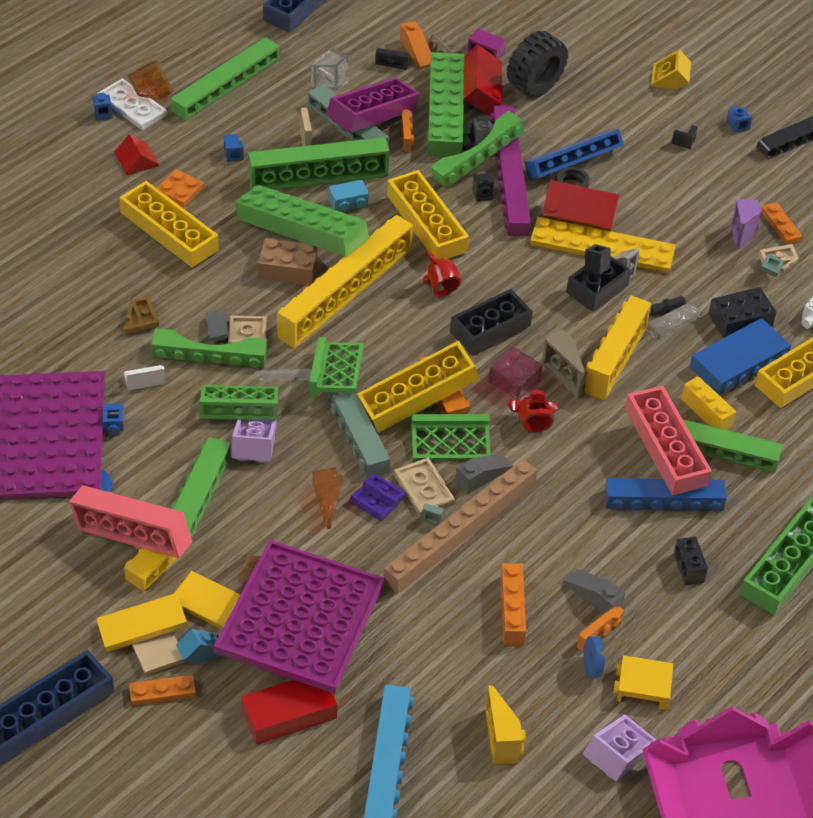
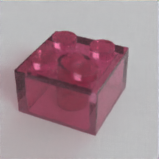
[488,346,543,400]

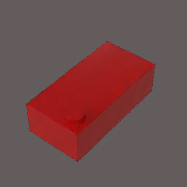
[464,44,502,116]
[542,180,619,231]
[241,680,338,745]

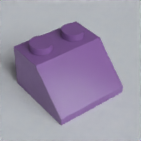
[731,199,762,249]

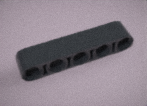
[756,116,813,159]

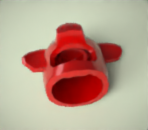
[423,252,462,298]
[507,389,558,432]

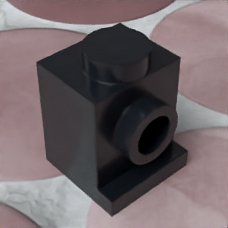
[472,173,494,202]

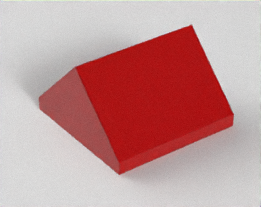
[114,134,159,175]

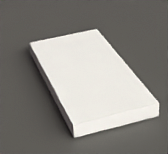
[97,78,168,130]

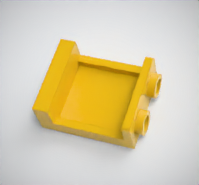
[613,655,673,710]

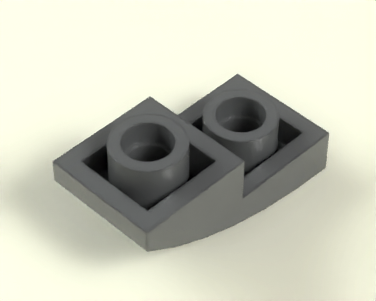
[207,308,229,341]

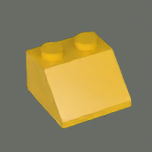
[651,49,691,90]

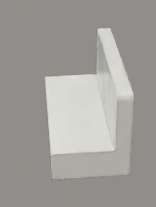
[124,365,166,391]

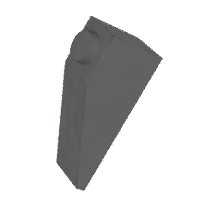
[473,118,493,146]
[455,454,513,494]
[563,569,625,614]

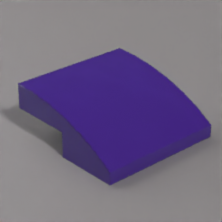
[349,474,406,521]

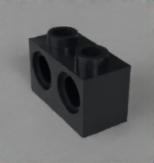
[673,536,708,586]

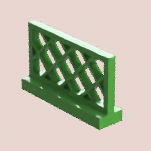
[309,337,364,397]
[199,385,278,420]
[411,414,491,461]

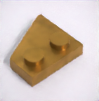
[124,296,159,335]

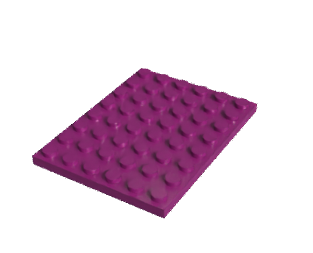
[0,371,105,500]
[213,540,385,694]

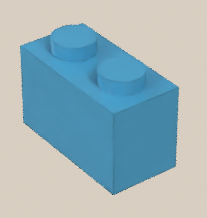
[328,180,369,212]

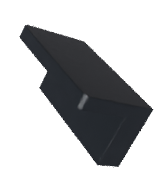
[375,48,411,70]

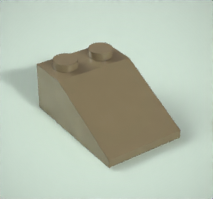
[542,329,585,398]

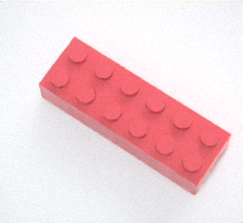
[625,386,712,495]
[69,485,192,558]

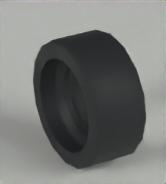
[556,167,590,188]

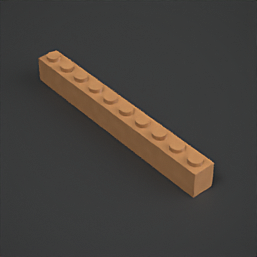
[383,459,537,595]

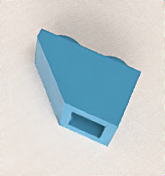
[176,629,221,664]

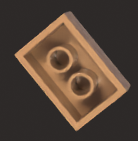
[258,238,318,285]

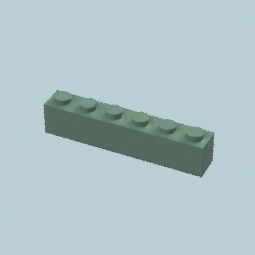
[308,84,389,144]
[324,378,390,478]

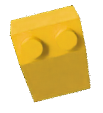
[485,685,526,765]

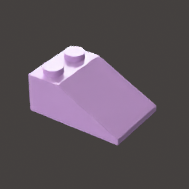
[231,419,277,463]
[583,715,656,782]

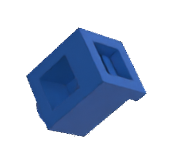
[92,93,113,121]
[727,106,752,133]
[224,134,244,162]
[103,404,124,435]

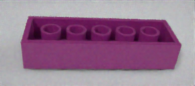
[326,77,420,133]

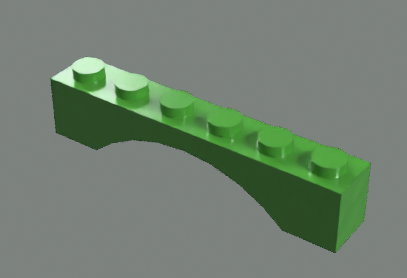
[430,111,524,188]
[151,328,267,368]

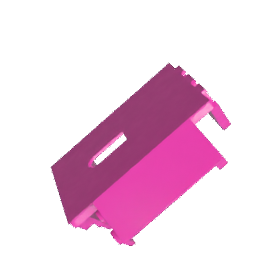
[642,706,813,818]

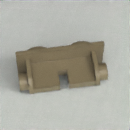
[428,33,455,54]

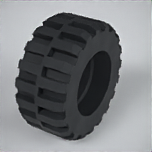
[506,31,568,97]

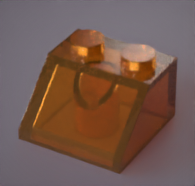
[127,59,174,100]

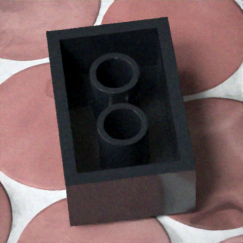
[566,256,631,312]
[708,287,777,338]

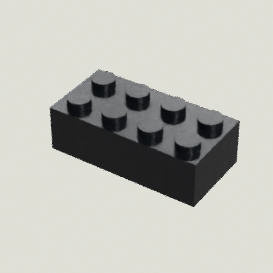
[450,289,533,355]

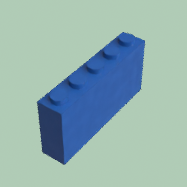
[689,318,791,395]

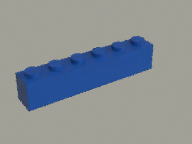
[524,129,624,178]
[604,478,727,511]

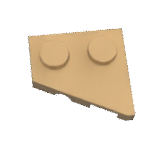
[758,244,799,282]

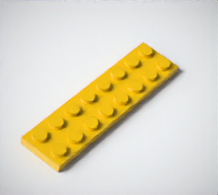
[530,216,676,274]

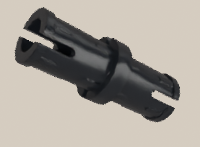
[462,121,474,152]
[650,295,686,316]

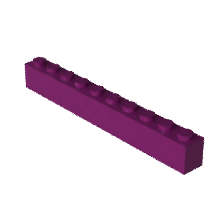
[490,106,531,236]

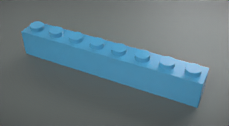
[364,684,414,818]

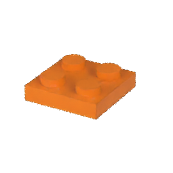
[156,169,204,207]

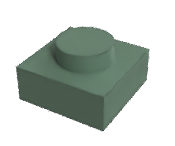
[760,254,784,277]
[421,503,444,526]

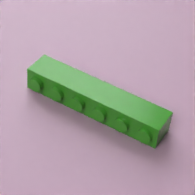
[683,420,782,473]
[171,437,231,539]

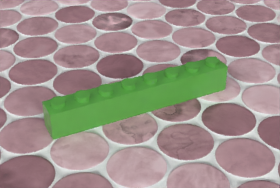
[171,37,280,121]

